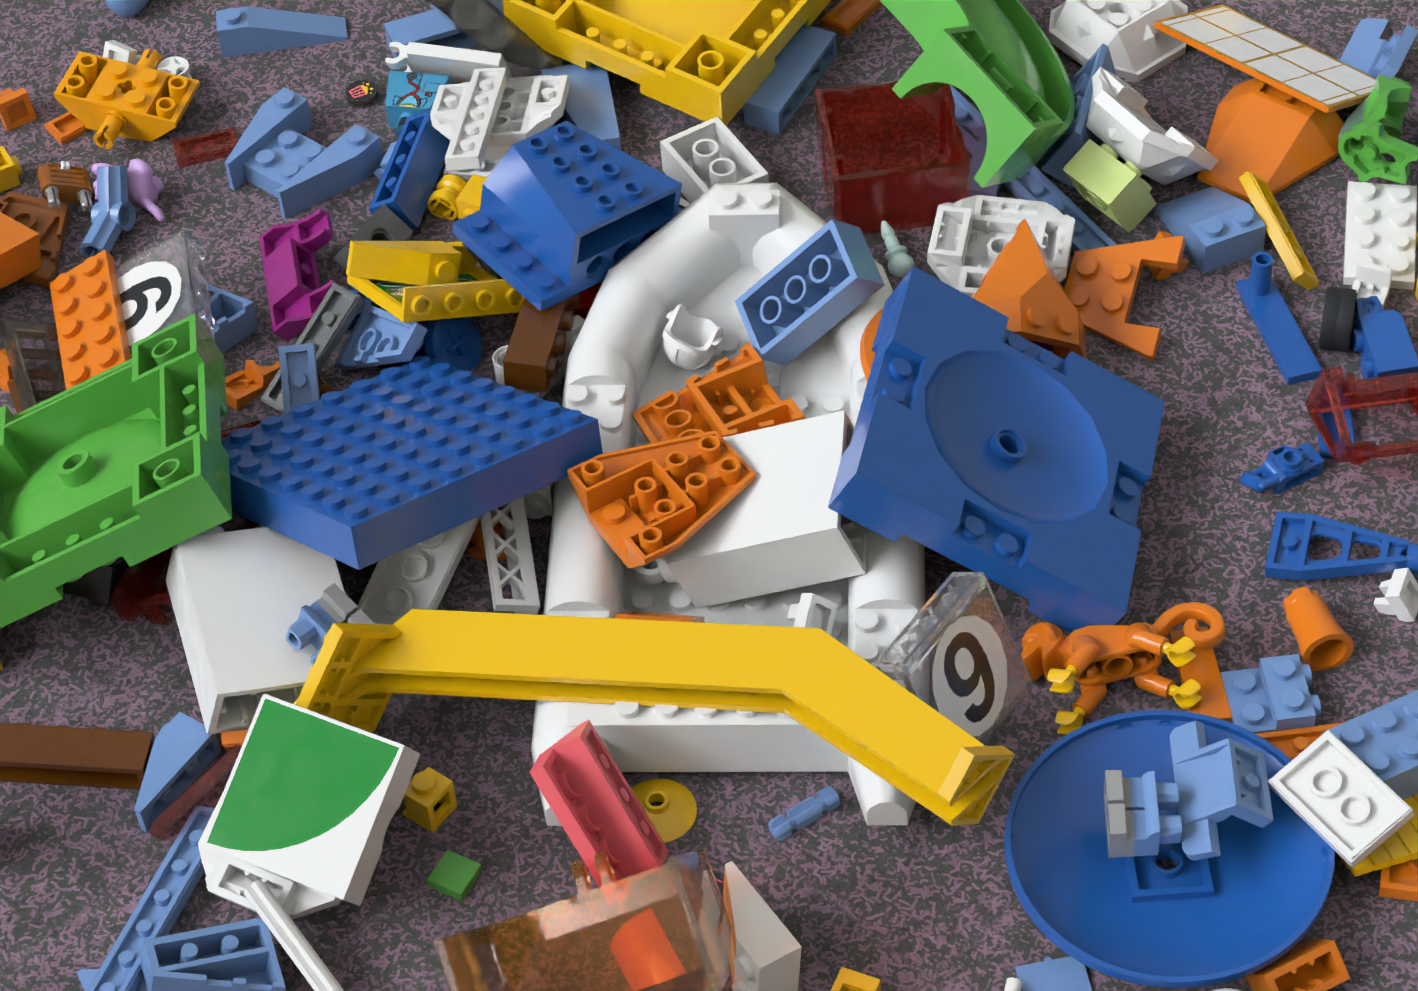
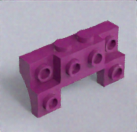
[259,208,342,342]

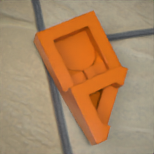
[225,359,280,411]

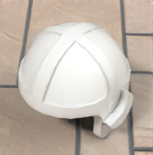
[662,304,725,370]

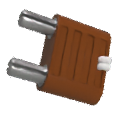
[37,161,94,212]

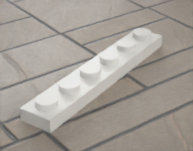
[445,67,508,173]

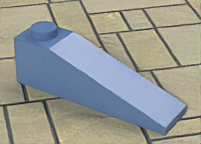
[216,6,348,58]

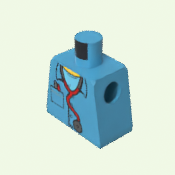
[386,70,451,137]

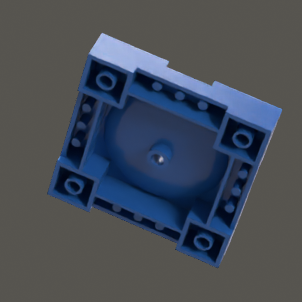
[828,266,1165,633]

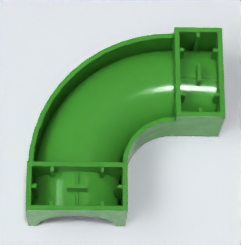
[880,0,1075,188]

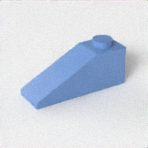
[134,712,222,833]

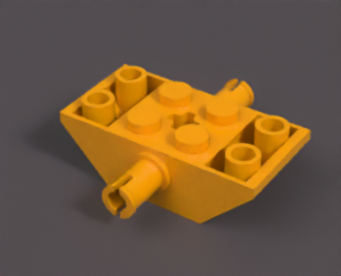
[54,49,200,149]

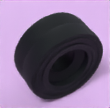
[1319,286,1357,352]

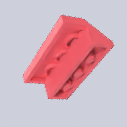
[529,720,669,906]

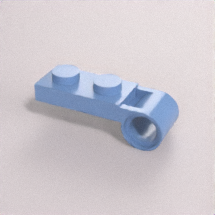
[278,343,320,414]

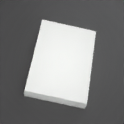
[1268,730,1415,868]

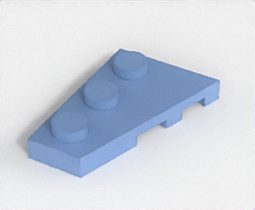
[334,304,428,370]

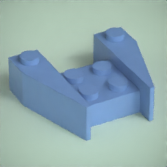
[225,87,383,219]

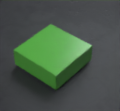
[427,850,483,901]

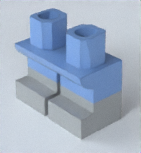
[286,583,375,665]
[1103,770,1182,858]

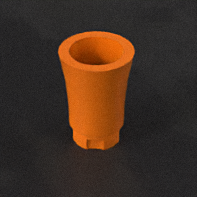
[1283,587,1354,672]

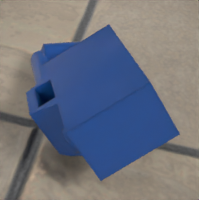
[1240,442,1325,494]

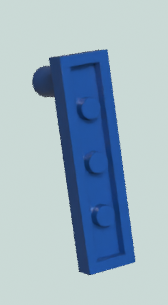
[1236,252,1322,385]

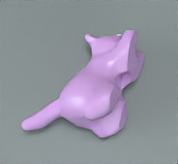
[91,159,165,222]

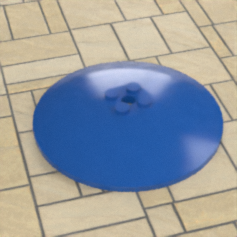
[1004,710,1335,988]

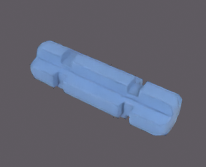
[768,786,840,841]

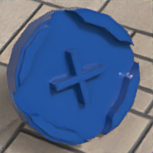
[415,317,482,371]

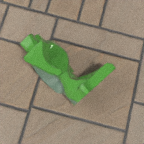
[1338,75,1418,184]

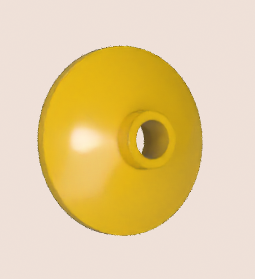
[631,779,697,843]

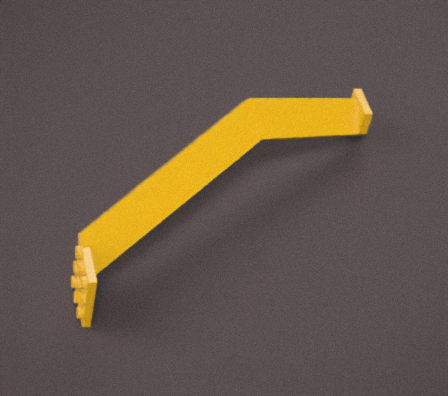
[294,609,1015,826]

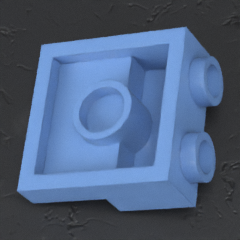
[1220,654,1321,734]

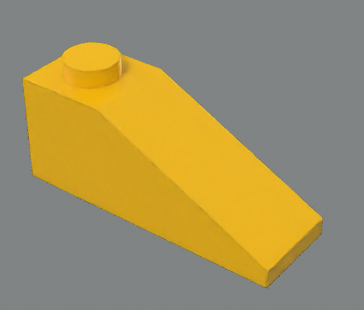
[346,241,462,286]

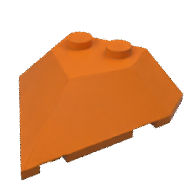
[971,219,1086,359]

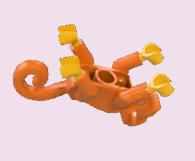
[1018,602,1226,735]

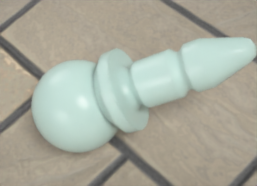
[881,221,915,277]

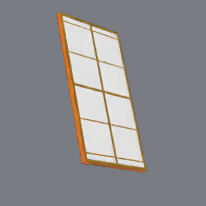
[1153,4,1377,113]

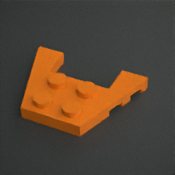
[1064,236,1185,361]

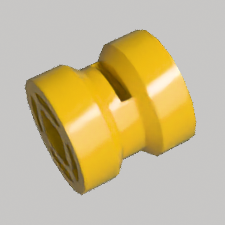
[427,174,467,220]

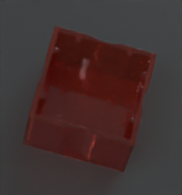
[815,80,970,234]

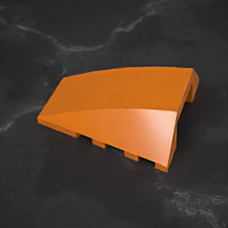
[631,343,806,444]

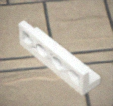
[480,497,540,615]

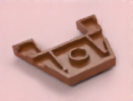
[0,191,71,288]

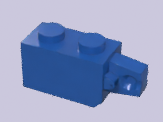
[1351,296,1418,391]

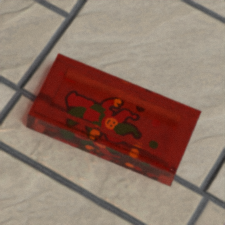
[172,127,239,168]

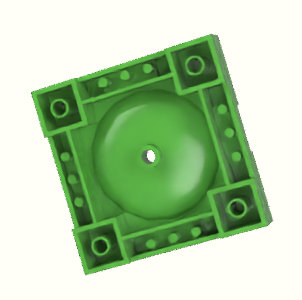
[0,313,232,628]

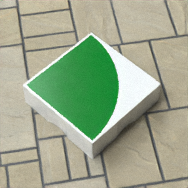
[202,693,420,906]

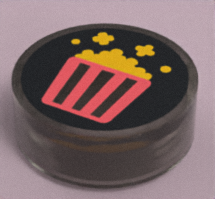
[345,80,378,109]

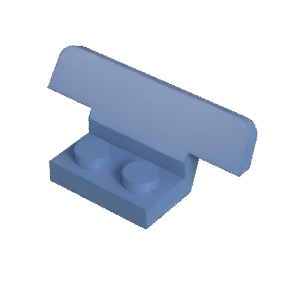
[1339,18,1418,79]
[1170,720,1273,861]

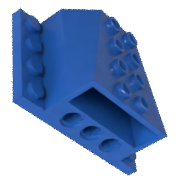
[452,121,682,311]

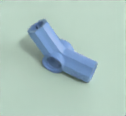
[79,166,136,258]

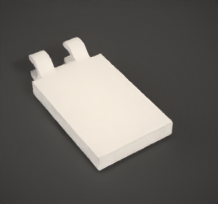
[385,42,513,84]

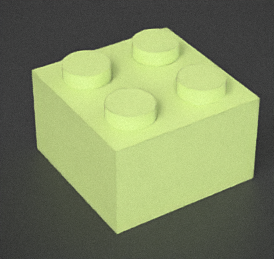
[1062,139,1157,232]

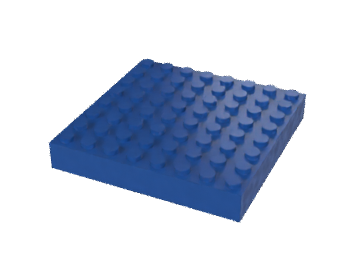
[221,356,603,570]

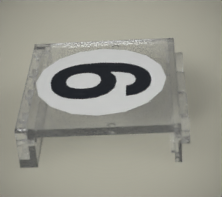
[115,230,216,358]
[873,572,1034,746]

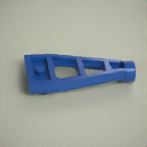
[1265,512,1418,581]

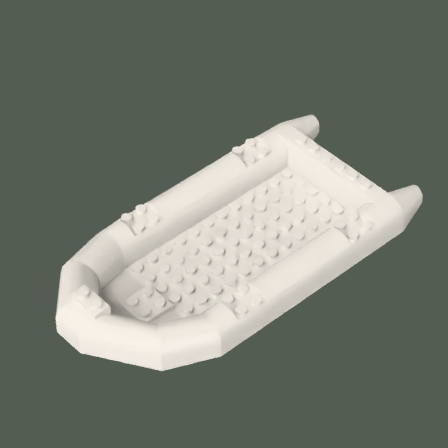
[531,183,926,826]

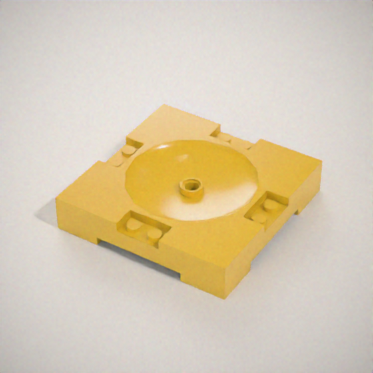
[502,0,831,126]

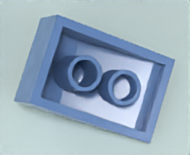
[1153,186,1266,274]

